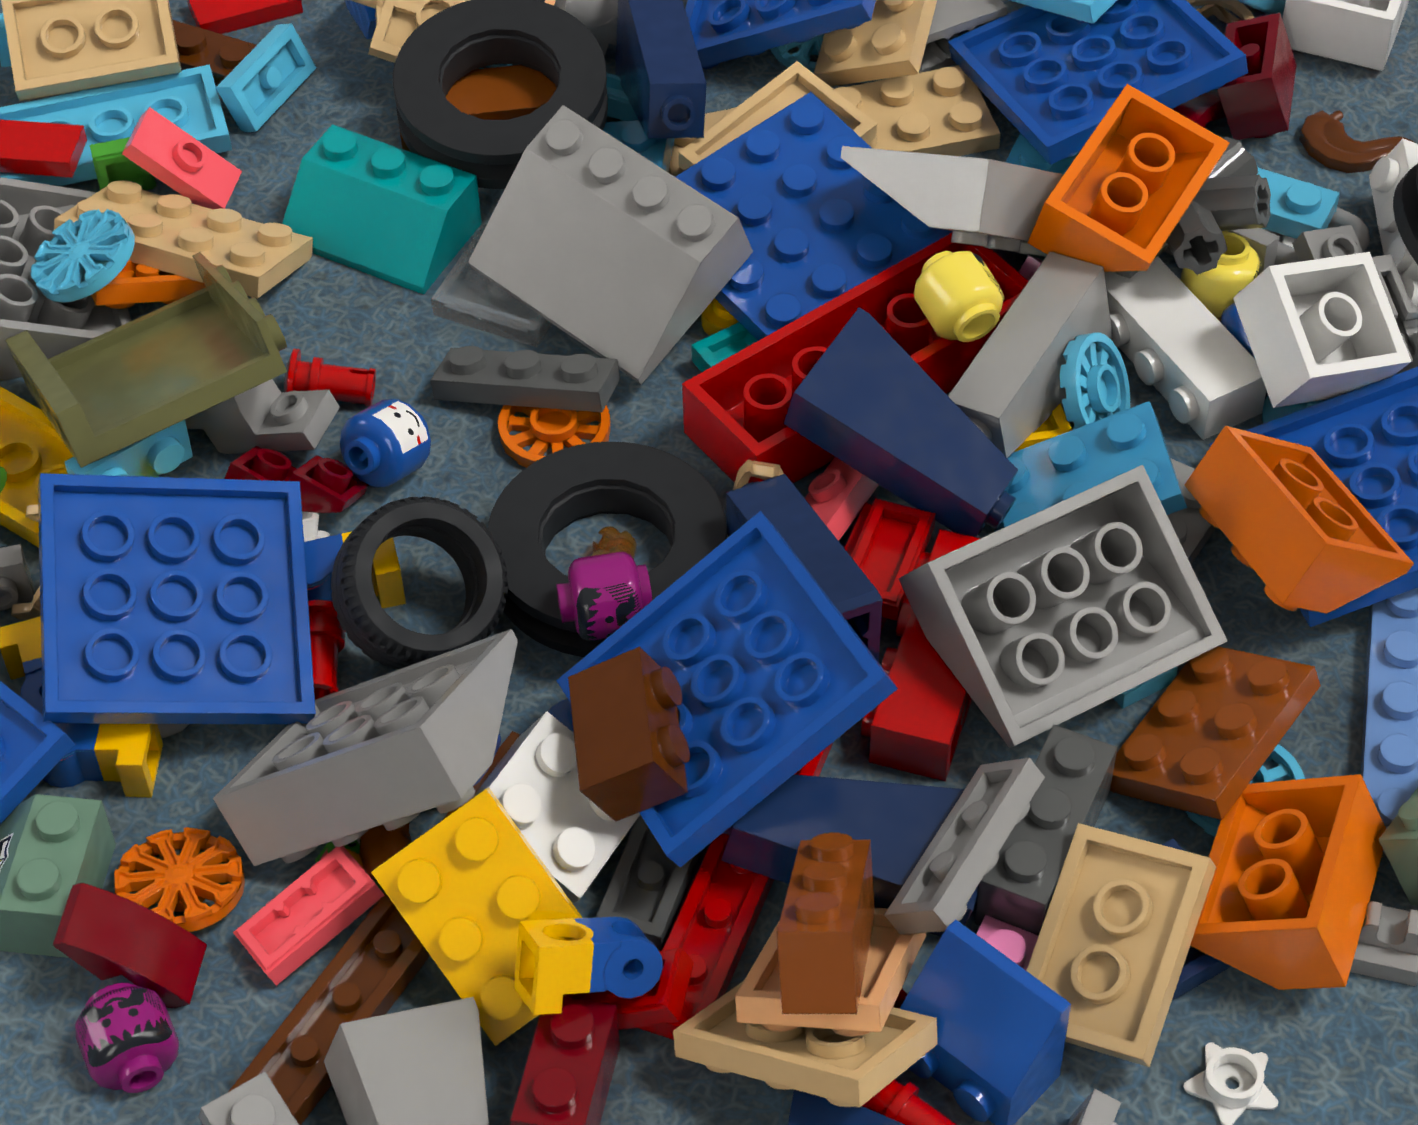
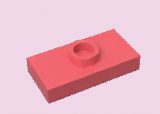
[122,107,242,209]
[805,457,879,541]
[233,846,385,986]

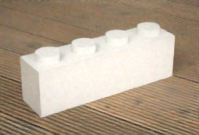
[1104,256,1266,440]

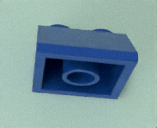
[900,919,1071,1125]

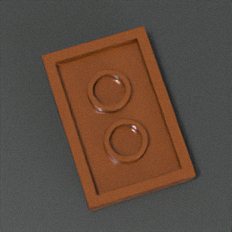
[1110,646,1321,820]

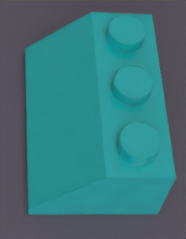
[282,124,482,295]

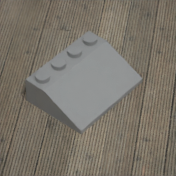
[468,105,753,385]
[841,146,1064,257]
[0,177,131,381]
[898,465,1227,748]
[213,629,518,866]

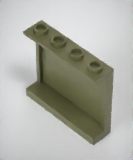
[5,252,287,468]

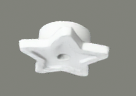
[1184,1042,1278,1125]

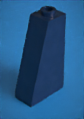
[615,0,707,139]
[783,307,1018,538]
[726,474,883,663]
[721,774,979,937]

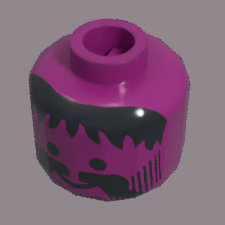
[556,552,652,641]
[75,983,179,1093]

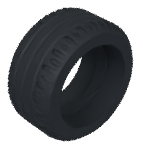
[331,496,508,669]

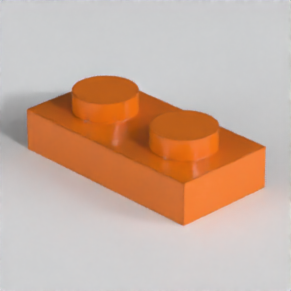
[91,260,205,309]

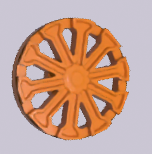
[498,405,611,468]
[114,827,245,932]

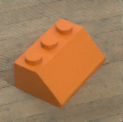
[1027,84,1230,272]
[1184,426,1414,614]
[1190,774,1386,990]

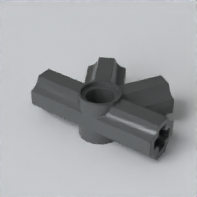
[1115,137,1271,279]

